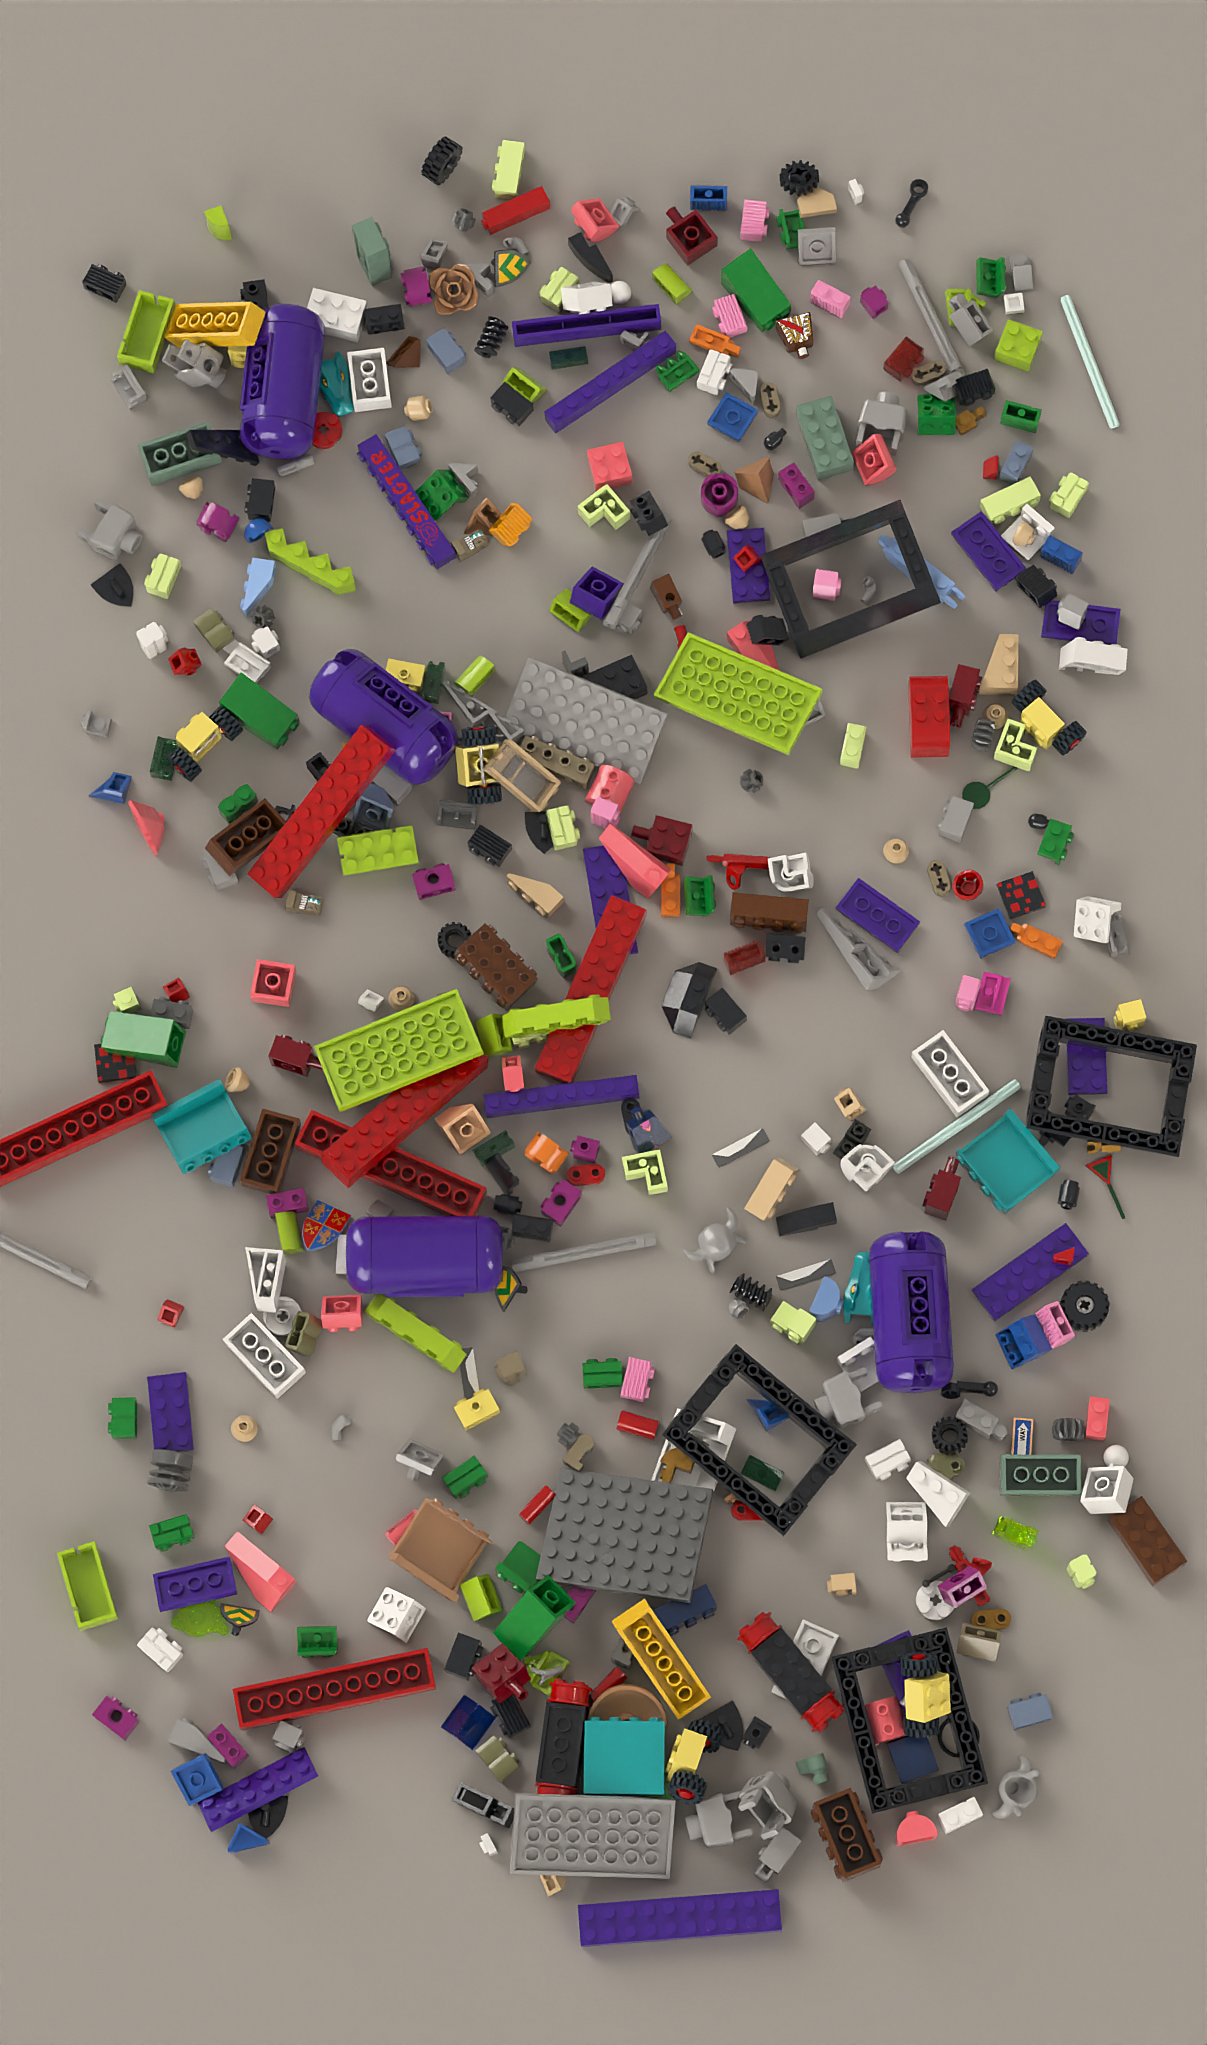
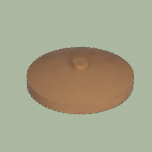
[588,1684,667,1736]

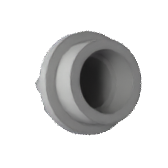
[729,1299,749,1320]

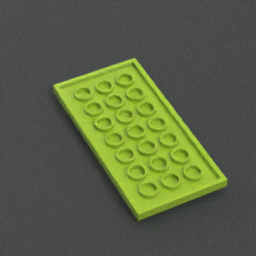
[654,632,823,755]
[314,989,484,1112]

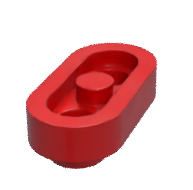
[567,1164,605,1186]
[731,1500,764,1521]

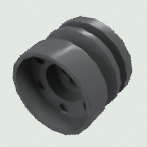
[147,1449,193,1492]

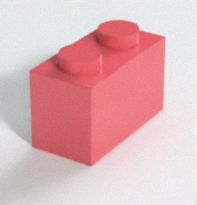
[501,1055,524,1092]
[1084,1396,1110,1442]

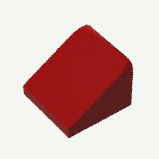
[982,455,999,480]
[733,545,762,572]
[163,978,190,1003]
[1052,1247,1075,1265]
[157,1299,184,1328]
[242,1505,273,1534]

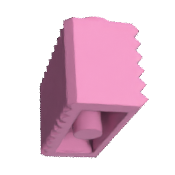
[740,199,770,242]
[810,280,851,319]
[712,294,747,338]
[813,569,842,601]
[591,796,621,828]
[955,975,981,1012]
[1034,1301,1076,1349]
[620,1357,655,1403]

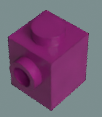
[860,285,888,319]
[570,1135,600,1163]

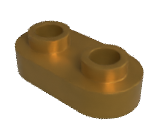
[971,1609,1011,1630]

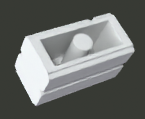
[697,350,733,395]
[136,622,169,659]
[865,1439,911,1481]
[137,1627,183,1673]
[937,1797,983,1834]

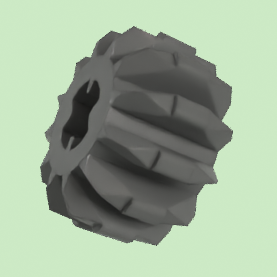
[971,718,996,751]
[1052,1418,1085,1441]

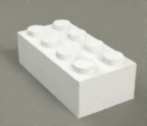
[911,1030,989,1118]
[223,1313,306,1399]

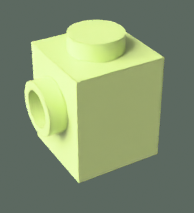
[113,987,141,1014]

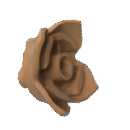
[429,264,478,315]

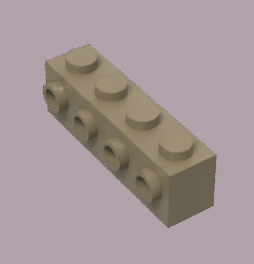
[517,736,595,790]

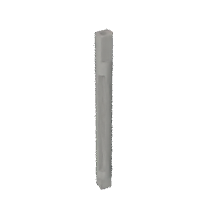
[899,259,966,378]
[603,512,672,629]
[0,1232,92,1289]
[511,1232,657,1272]

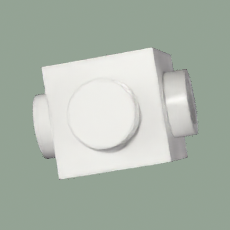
[251,626,280,659]

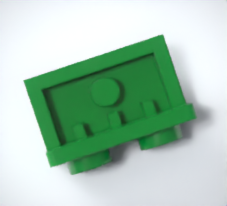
[776,209,805,250]
[976,257,1006,298]
[1037,818,1074,865]
[684,875,716,917]
[297,1626,338,1658]

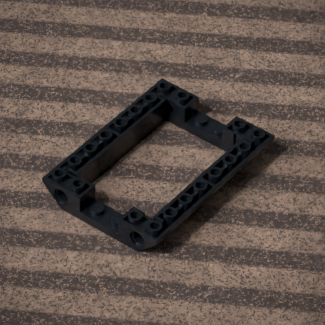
[761,499,941,659]
[1026,1016,1197,1157]
[662,1344,857,1536]
[831,1627,988,1814]

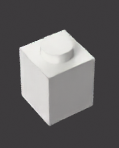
[801,1123,831,1156]

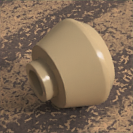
[179,476,203,499]
[725,505,749,529]
[1012,522,1036,547]
[982,704,1008,729]
[883,838,909,864]
[389,986,415,1011]
[225,1067,250,1092]
[231,1415,258,1442]

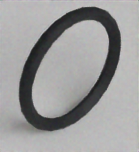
[938,1718,980,1758]

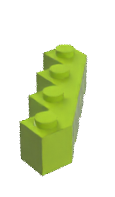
[264,528,356,595]
[502,995,611,1038]
[364,1294,467,1373]

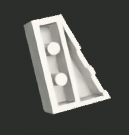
[1059,637,1128,675]
[245,1247,286,1313]
[906,1461,970,1527]

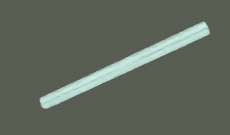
[1061,295,1119,429]
[893,1079,1021,1174]

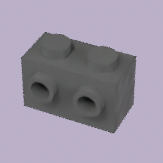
[150,997,193,1029]

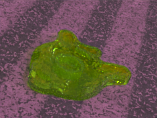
[171,1599,229,1637]

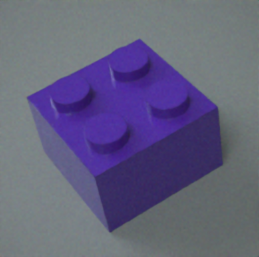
[570,566,624,620]

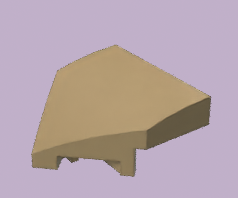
[797,188,837,218]

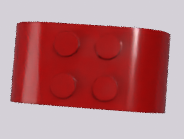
[908,676,950,758]

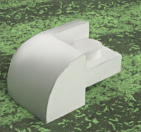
[768,853,814,892]
[840,1144,895,1191]

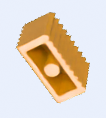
[489,503,533,546]

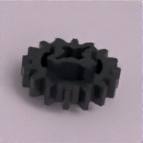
[779,160,819,196]

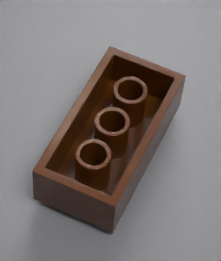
[205,799,286,876]
[730,892,809,934]
[240,1108,301,1194]
[1108,1496,1187,1586]

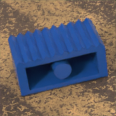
[690,186,727,211]
[1040,535,1083,574]

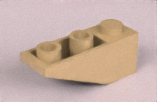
[507,873,564,918]

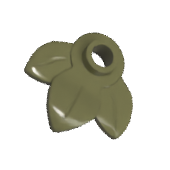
[927,1451,966,1480]

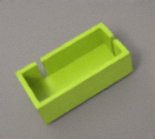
[117,290,175,374]
[337,824,419,876]
[57,1541,119,1631]

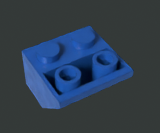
[995,1314,1052,1369]

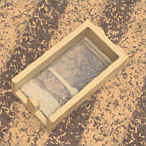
[483,740,561,812]

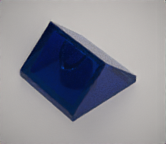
[441,1695,496,1751]

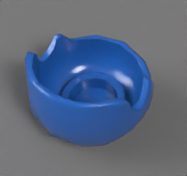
[244,518,273,543]

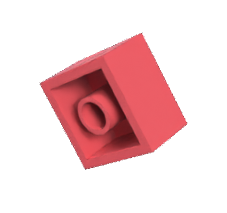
[587,441,632,492]
[250,959,297,1007]

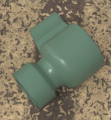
[796,1753,830,1785]

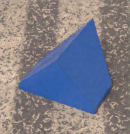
[89,772,132,804]
[746,1399,789,1432]
[227,1823,270,1853]

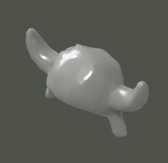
[683,1207,747,1273]
[992,1755,1040,1819]

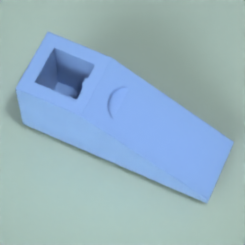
[240,558,276,617]

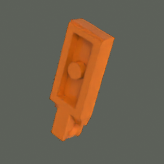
[689,324,741,358]
[661,864,680,917]
[1010,923,1063,959]

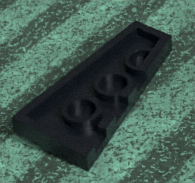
[186,430,260,466]

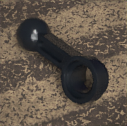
[895,179,928,228]
[941,1380,998,1399]

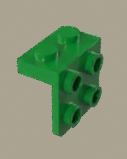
[917,394,956,435]
[415,469,469,521]
[495,1541,541,1594]

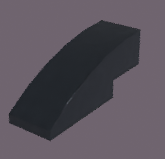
[568,232,613,283]
[776,1202,837,1237]
[452,1782,514,1829]

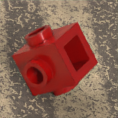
[168,647,202,676]

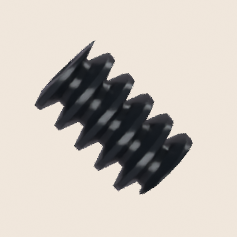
[474,316,509,358]
[729,1273,772,1312]

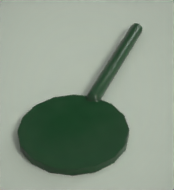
[962,767,1017,809]

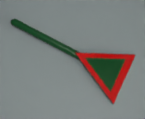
[1085,1155,1125,1219]

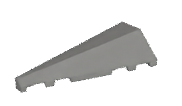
[442,680,525,746]
[817,908,901,991]

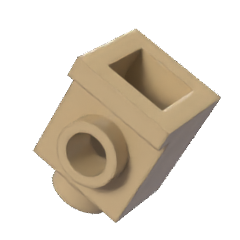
[834,1088,867,1121]
[827,1573,856,1596]

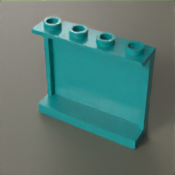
[151,1079,252,1175]
[956,1109,1060,1214]
[584,1717,666,1795]

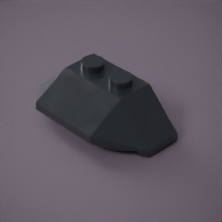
[661,962,717,1039]

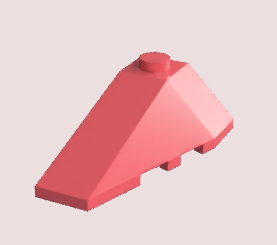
[727,620,779,670]
[128,800,166,856]
[599,823,671,899]
[225,1531,297,1612]

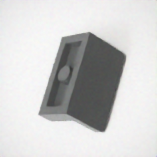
[562,651,589,677]

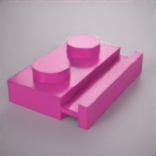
[975,972,1011,1016]

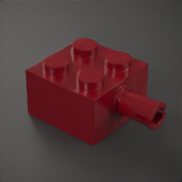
[666,207,718,266]
[949,664,982,728]
[631,815,693,866]
[268,1034,323,1077]
[922,1156,961,1221]
[471,1643,531,1703]

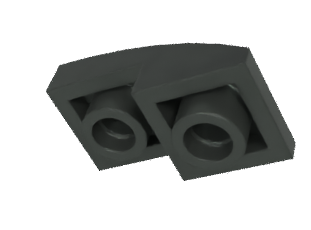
[333,817,375,837]
[833,1119,872,1159]

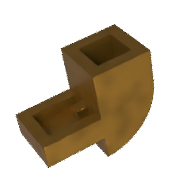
[659,1448,695,1483]

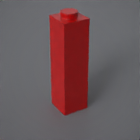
[481,186,550,235]

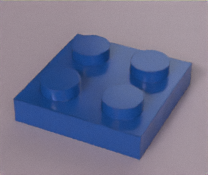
[707,392,758,442]
[964,908,1015,959]
[171,1753,224,1806]

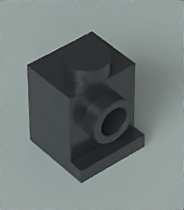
[1064,1095,1096,1120]
[742,1716,772,1749]

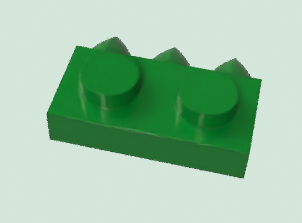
[656,351,699,393]

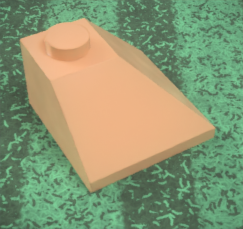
[434,1104,491,1155]

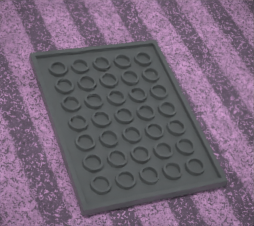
[536,1468,714,1603]

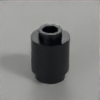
[701,529,726,559]
[1057,1180,1080,1210]
[493,1194,523,1216]

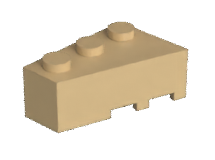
[979,634,1019,695]
[744,1157,799,1221]

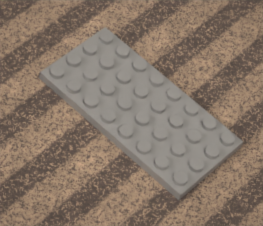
[505,657,668,784]
[510,1793,676,1879]

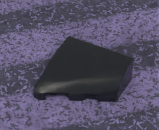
[485,1153,519,1195]

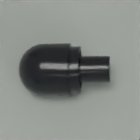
[764,428,787,450]
[1028,813,1050,830]

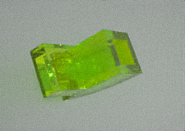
[992,1516,1039,1550]

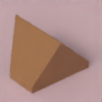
[734,457,774,504]
[464,497,502,536]

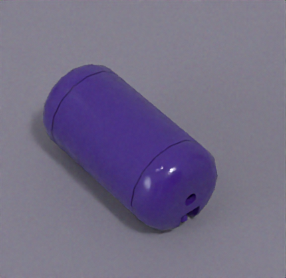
[240,304,325,460]
[309,649,459,785]
[346,1216,503,1297]
[869,1231,954,1393]

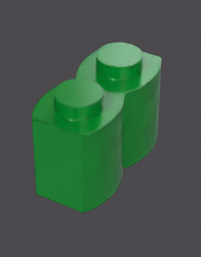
[218,784,258,824]
[546,933,576,978]
[108,1397,137,1439]

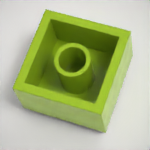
[994,319,1043,372]

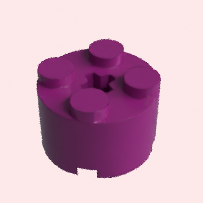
[400,266,432,307]
[701,473,738,517]
[196,502,240,542]

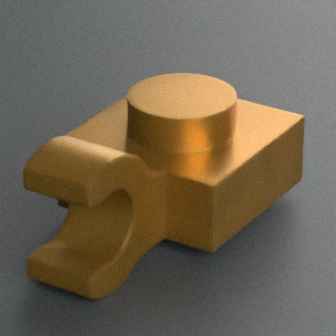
[955,406,986,436]
[1087,1140,1121,1154]

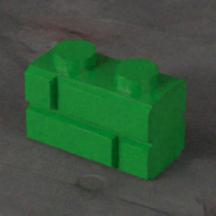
[1000,400,1042,433]
[582,1358,623,1389]
[442,1455,488,1499]
[149,1514,195,1552]

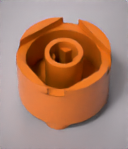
[524,1131,569,1174]

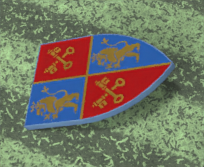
[302,1200,352,1251]

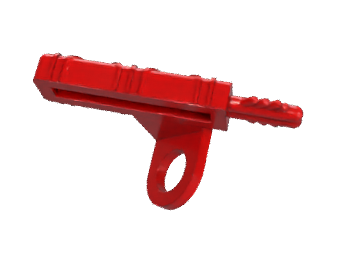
[706,853,770,890]
[949,1545,992,1607]

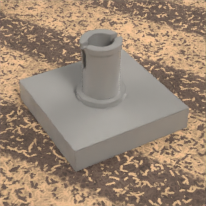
[798,227,836,265]
[395,1439,444,1481]

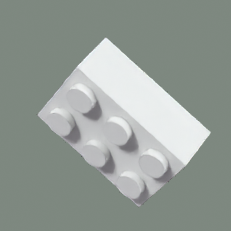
[307,288,368,343]
[347,348,392,412]

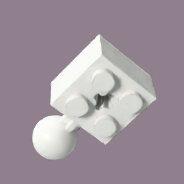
[561,281,631,314]
[1080,1445,1134,1514]

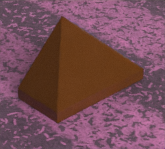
[386,336,420,368]

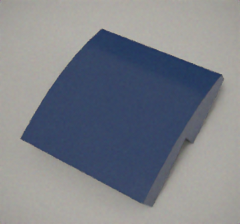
[887,1735,939,1784]

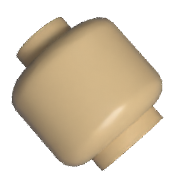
[404,395,433,421]

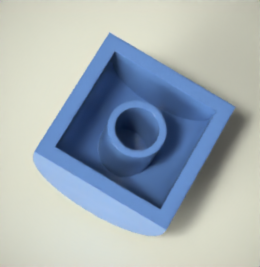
[809,1276,844,1322]

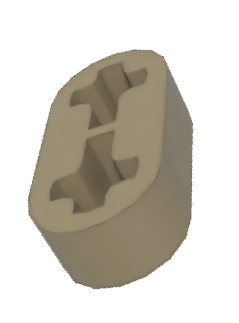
[911,361,946,386]
[760,382,780,418]
[689,452,721,477]
[927,860,951,897]

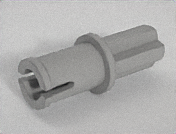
[277,454,314,477]

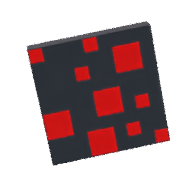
[996,871,1046,920]
[94,1044,137,1083]

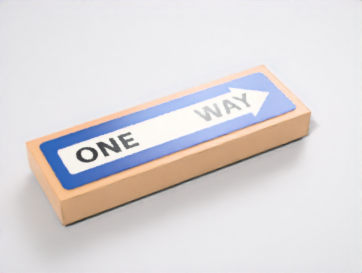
[1011,1418,1033,1455]

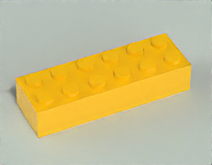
[164,302,266,347]
[612,1599,711,1720]

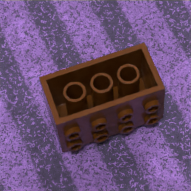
[454,923,538,1011]
[811,1788,883,1882]

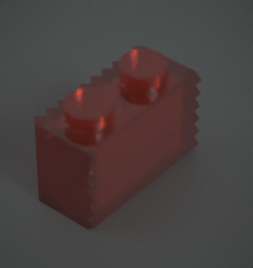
[883,336,925,382]
[724,940,765,975]

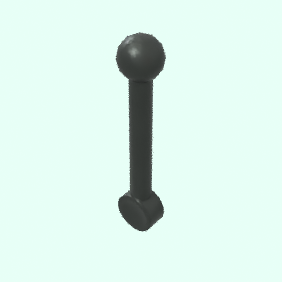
[922,1564,956,1588]

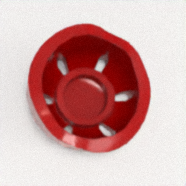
[952,869,983,901]

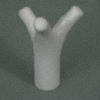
[531,1666,564,1685]

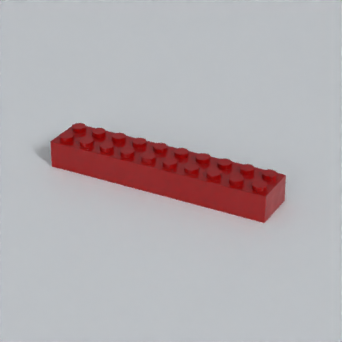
[247,725,396,898]
[535,895,647,1084]
[321,1054,489,1188]
[0,1070,168,1187]
[295,1109,487,1216]
[232,1648,437,1730]

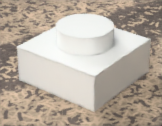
[848,179,864,205]
[1003,293,1024,315]
[358,989,384,1012]
[479,1833,498,1856]

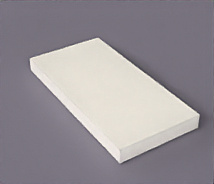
[771,1619,839,1699]

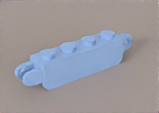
[878,534,965,609]

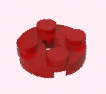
[312,412,343,449]

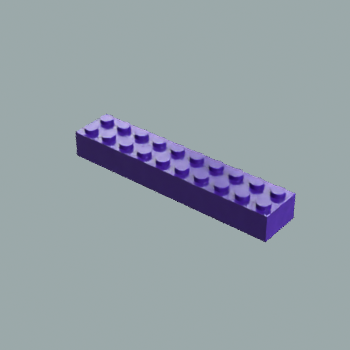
[578,1889,782,1947]

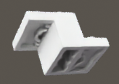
[886,1502,928,1562]

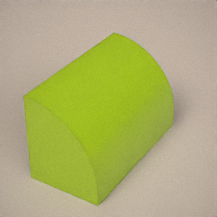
[204,205,232,240]
[652,264,693,305]
[502,367,548,404]
[549,588,593,632]
[454,656,495,697]
[476,1014,513,1057]
[275,1212,303,1255]
[460,1574,503,1622]

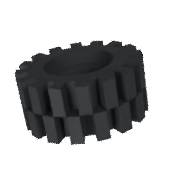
[437,922,471,959]
[932,1416,968,1455]

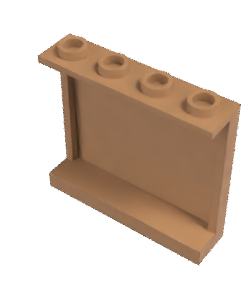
[388,1498,493,1602]

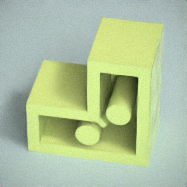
[578,484,630,530]
[994,719,1037,772]
[622,1150,668,1195]
[770,1301,816,1345]

